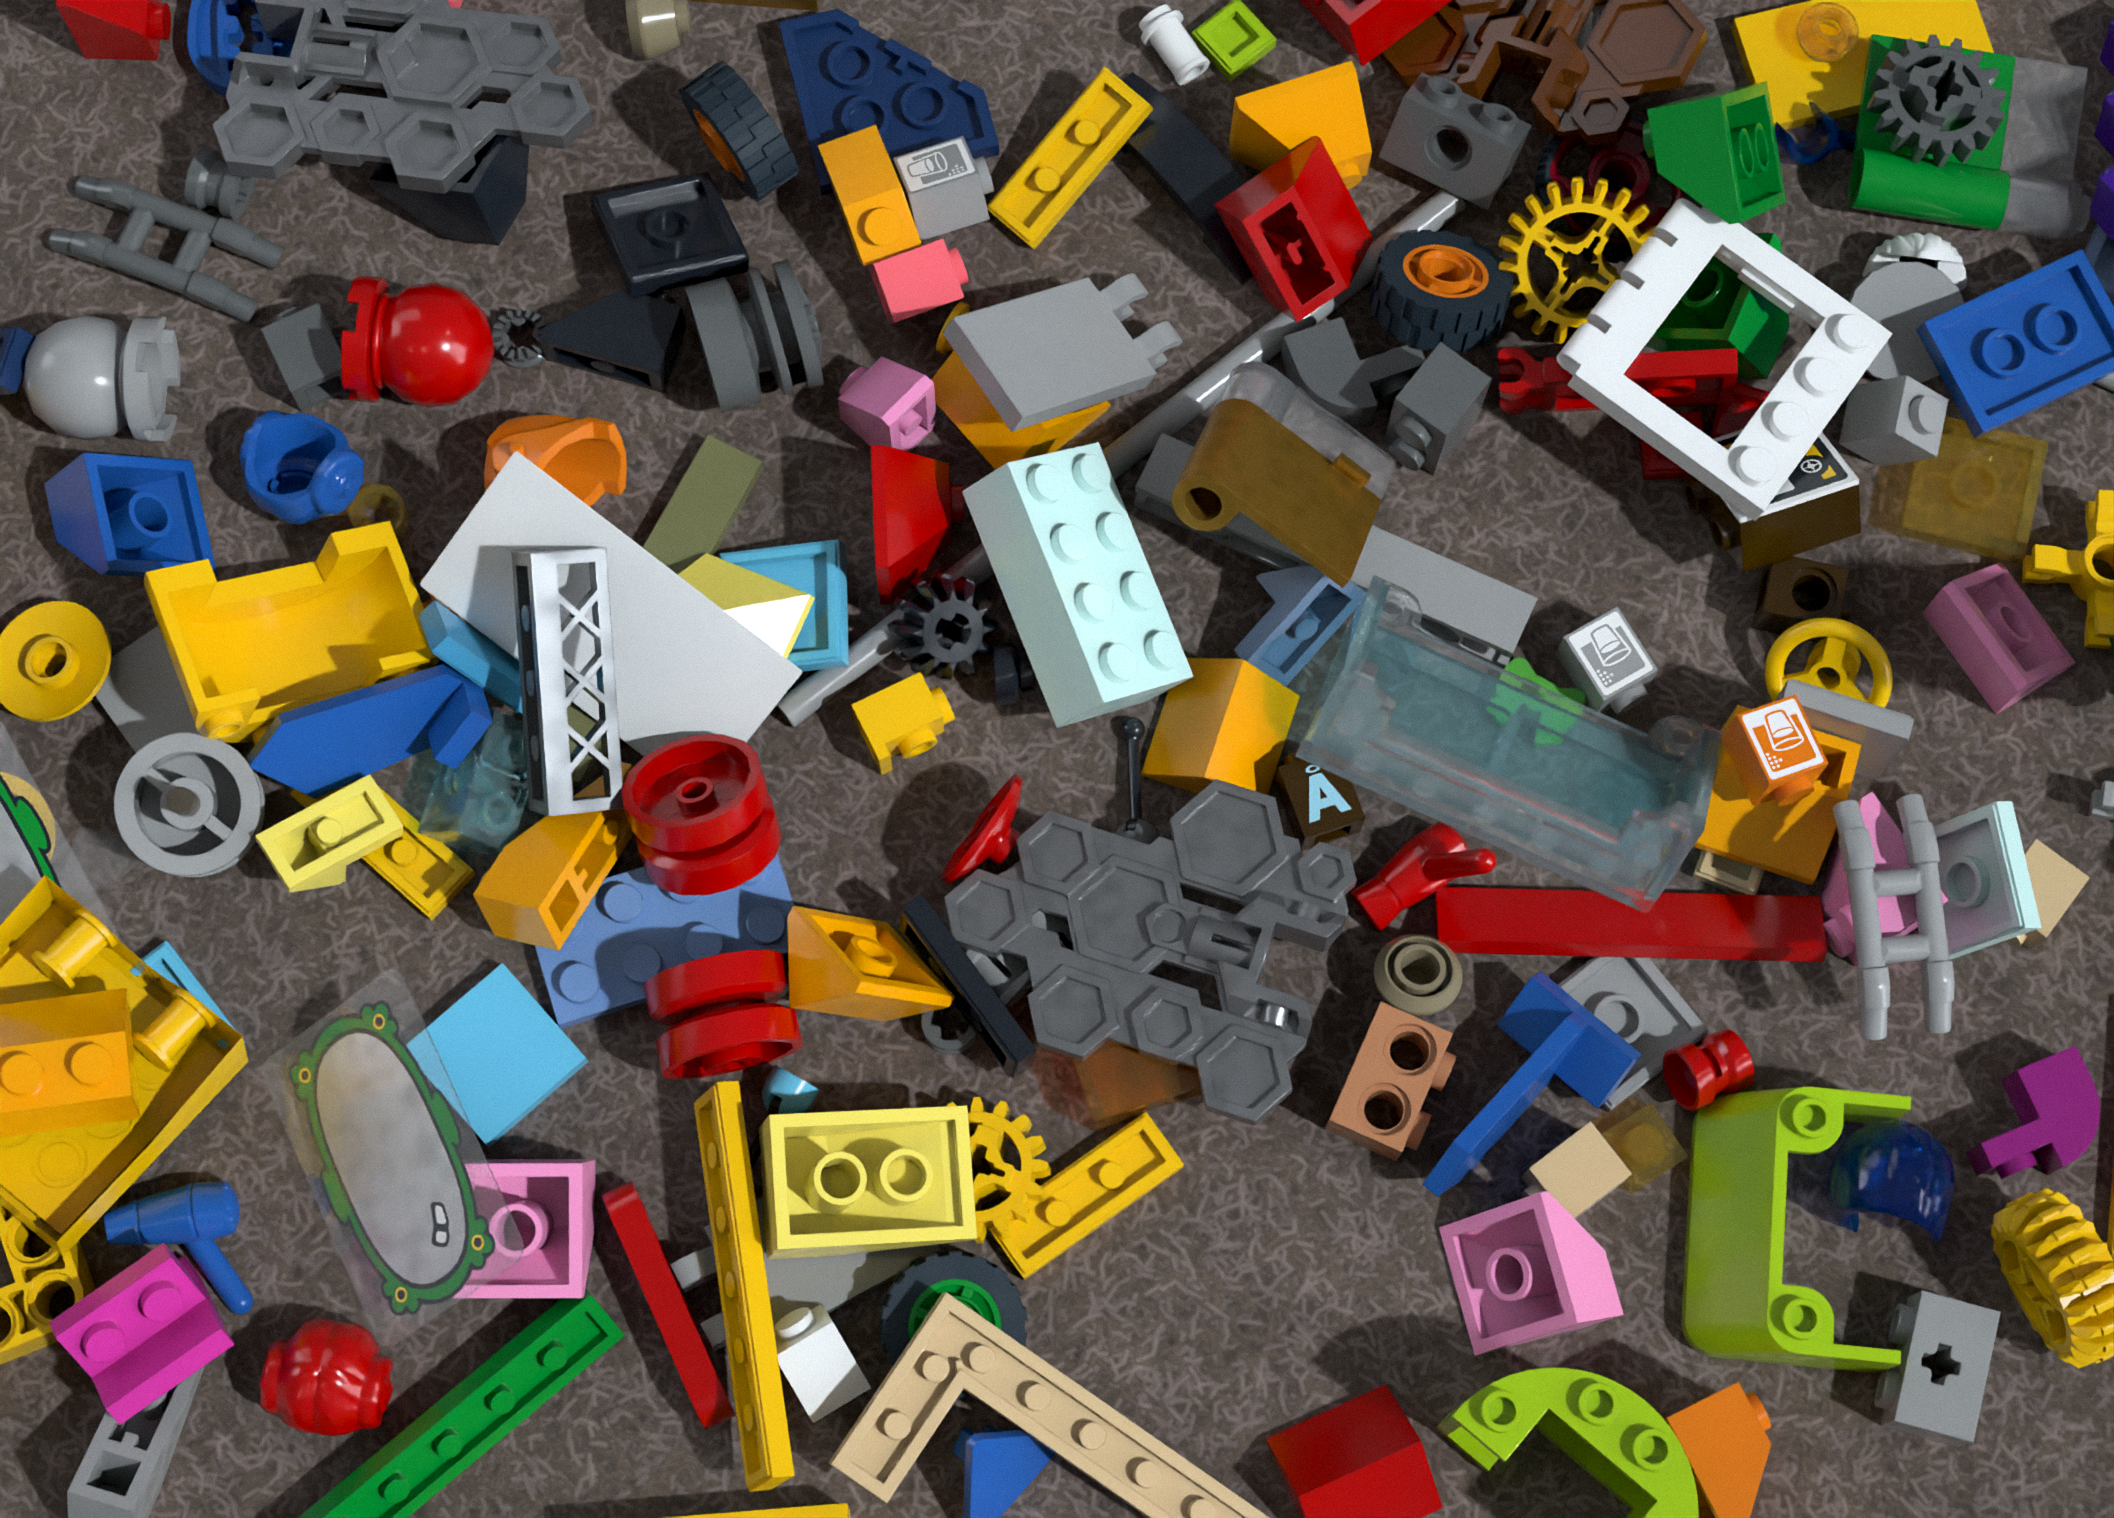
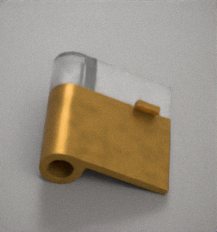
[1172,361,1397,588]

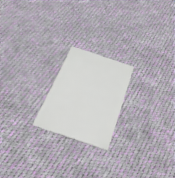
[420,451,802,756]

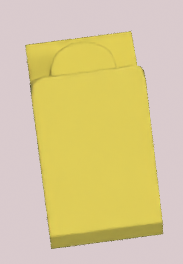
[255,774,403,893]

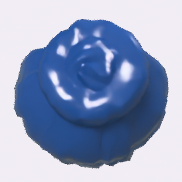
[239,410,364,524]

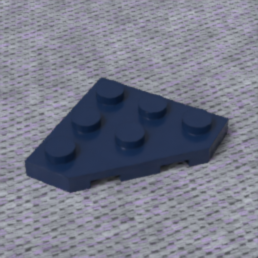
[779,9,999,196]

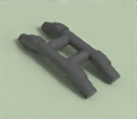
[49,175,284,324]

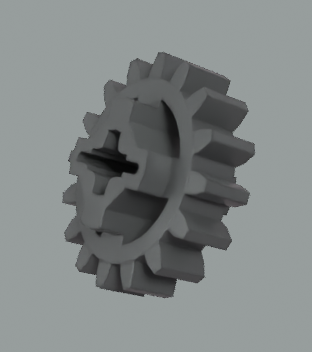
[1867,35,2007,167]

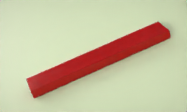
[1434,887,1828,962]

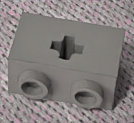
[1875,1290,2001,1447]

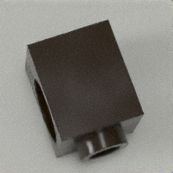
[1752,556,1855,643]

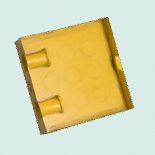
[0,875,248,1256]

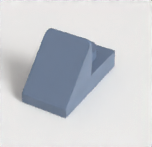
[1234,564,1368,687]

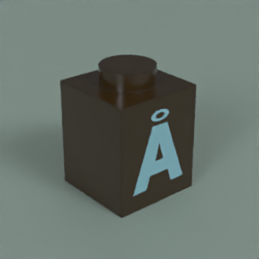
[1274,745,1365,852]

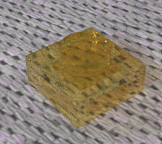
[1601,1102,1688,1195]

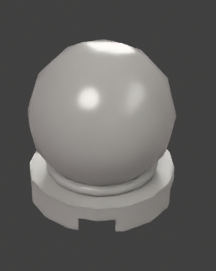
[22,315,181,442]

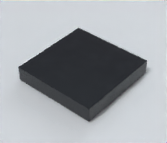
[591,172,749,298]

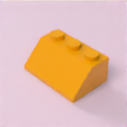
[0,988,140,1138]

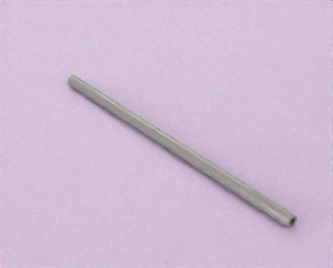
[775,188,1466,728]

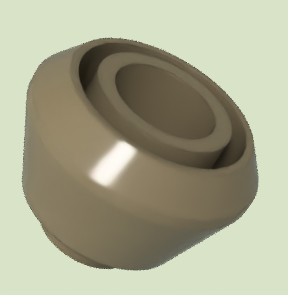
[625,0,691,61]
[1374,934,1463,1019]

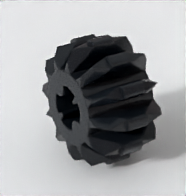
[887,571,999,681]

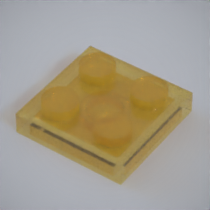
[1896,416,2049,564]

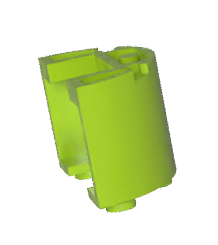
[1435,1368,1699,1518]

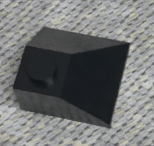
[369,99,529,246]

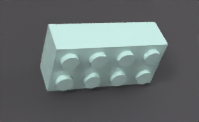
[962,442,1194,728]

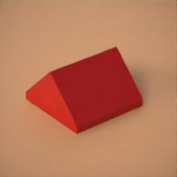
[1265,1384,1443,1518]

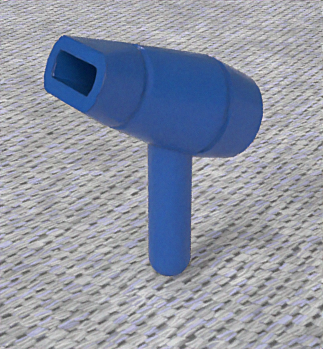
[104,1181,253,1315]

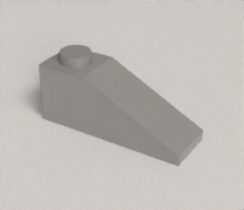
[67,1366,205,1518]

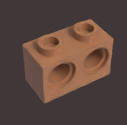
[1324,1002,1457,1161]

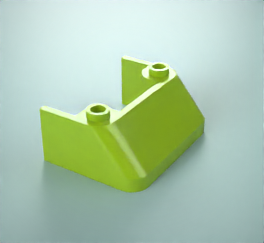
[1681,1087,1911,1374]

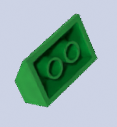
[1643,81,1787,224]

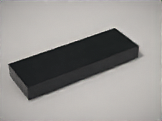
[899,894,1037,1079]

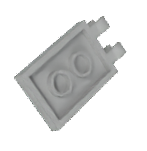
[943,273,1183,432]
[671,1197,941,1352]

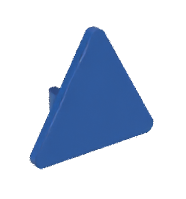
[952,1425,1055,1518]

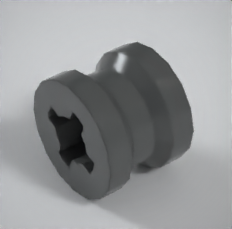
[184,147,256,220]

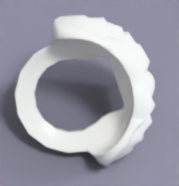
[1862,232,1967,291]

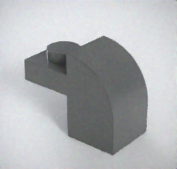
[1280,317,1426,428]

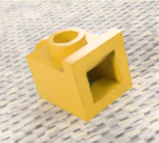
[851,672,955,775]

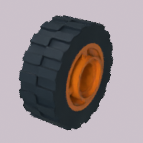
[679,60,799,202]
[1369,230,1513,353]

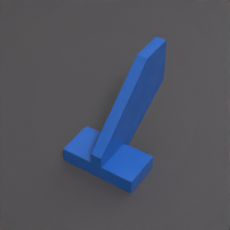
[247,659,493,798]
[1422,971,1642,1197]

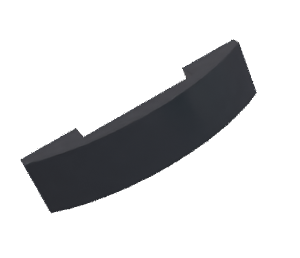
[1120,72,1254,285]

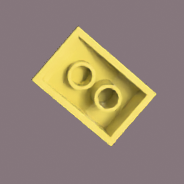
[759,1105,977,1260]

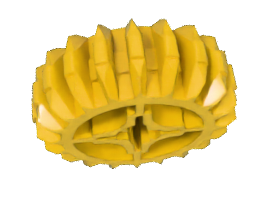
[1498,176,1657,344]
[1991,1188,2114,1369]

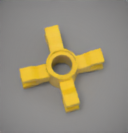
[2022,489,2114,649]

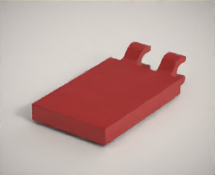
[1498,347,1738,415]

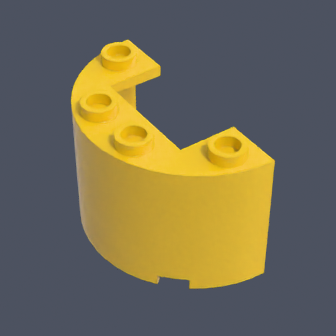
[144,521,440,745]

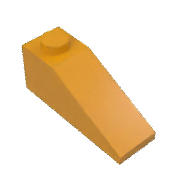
[473,762,634,951]

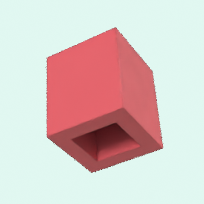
[868,239,969,324]

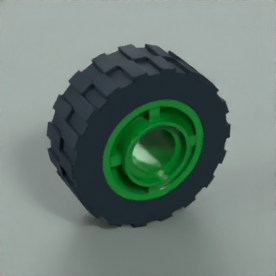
[878,1250,1028,1400]

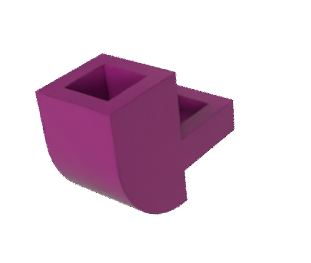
[1966,1045,2100,1180]

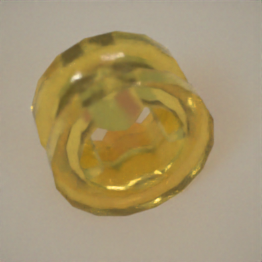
[348,484,409,540]

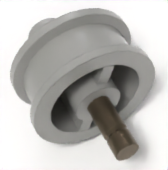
[114,732,266,878]

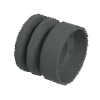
[684,259,824,413]

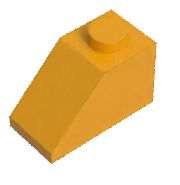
[817,125,922,266]

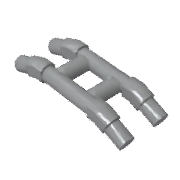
[1832,794,1955,1040]

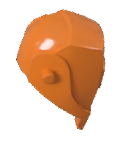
[484,415,627,507]

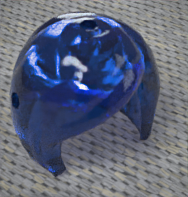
[1827,1119,1955,1242]

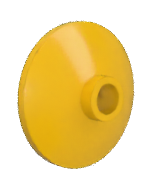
[0,601,112,722]

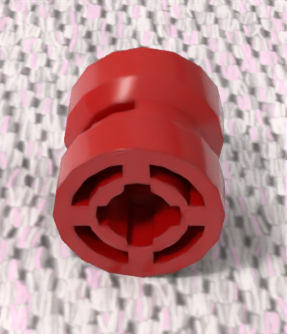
[1663,1029,1754,1111]

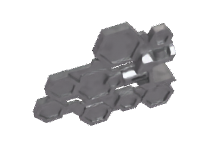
[212,0,593,194]
[944,779,1357,1126]

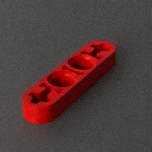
[602,1181,736,1430]

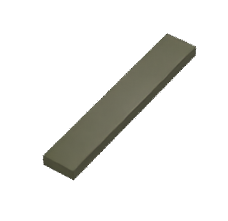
[523,434,764,788]

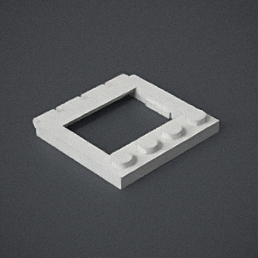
[1556,198,1893,521]

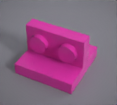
[49,1243,235,1425]

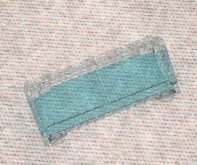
[1295,575,1723,914]

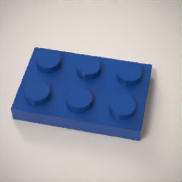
[1916,249,2114,439]

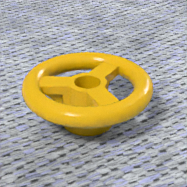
[1765,617,1893,708]

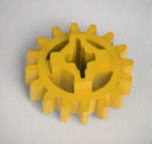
[947,1097,1051,1244]

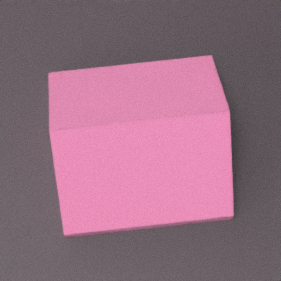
[1922,562,2076,715]

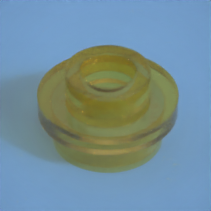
[1796,2,1859,63]

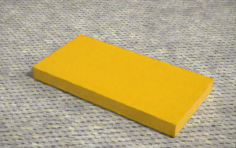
[1730,0,1994,133]

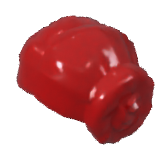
[259,1318,393,1436]

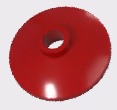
[940,774,1023,884]

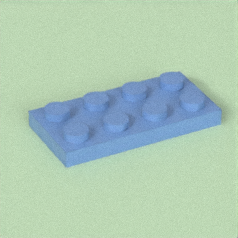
[535,853,794,1029]

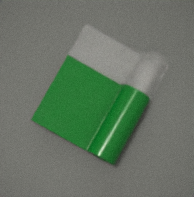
[1848,34,2091,242]

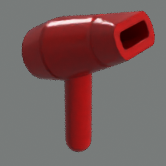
[1349,821,1497,933]

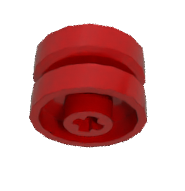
[621,734,782,896]
[643,949,803,1080]

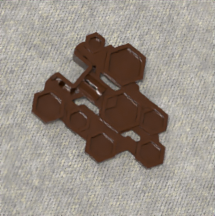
[1379,0,1707,146]

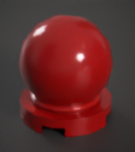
[341,275,494,408]

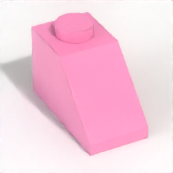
[838,356,937,452]

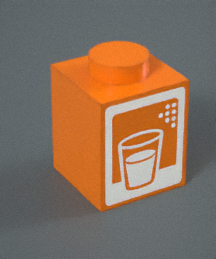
[1721,694,1829,807]

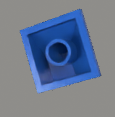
[44,452,217,577]

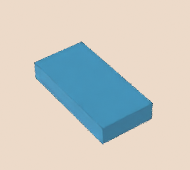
[419,600,523,714]

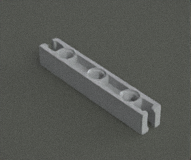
[1134,433,1538,669]

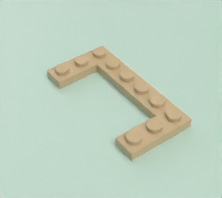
[828,1292,1270,1518]

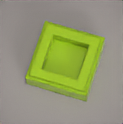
[1191,0,1277,82]

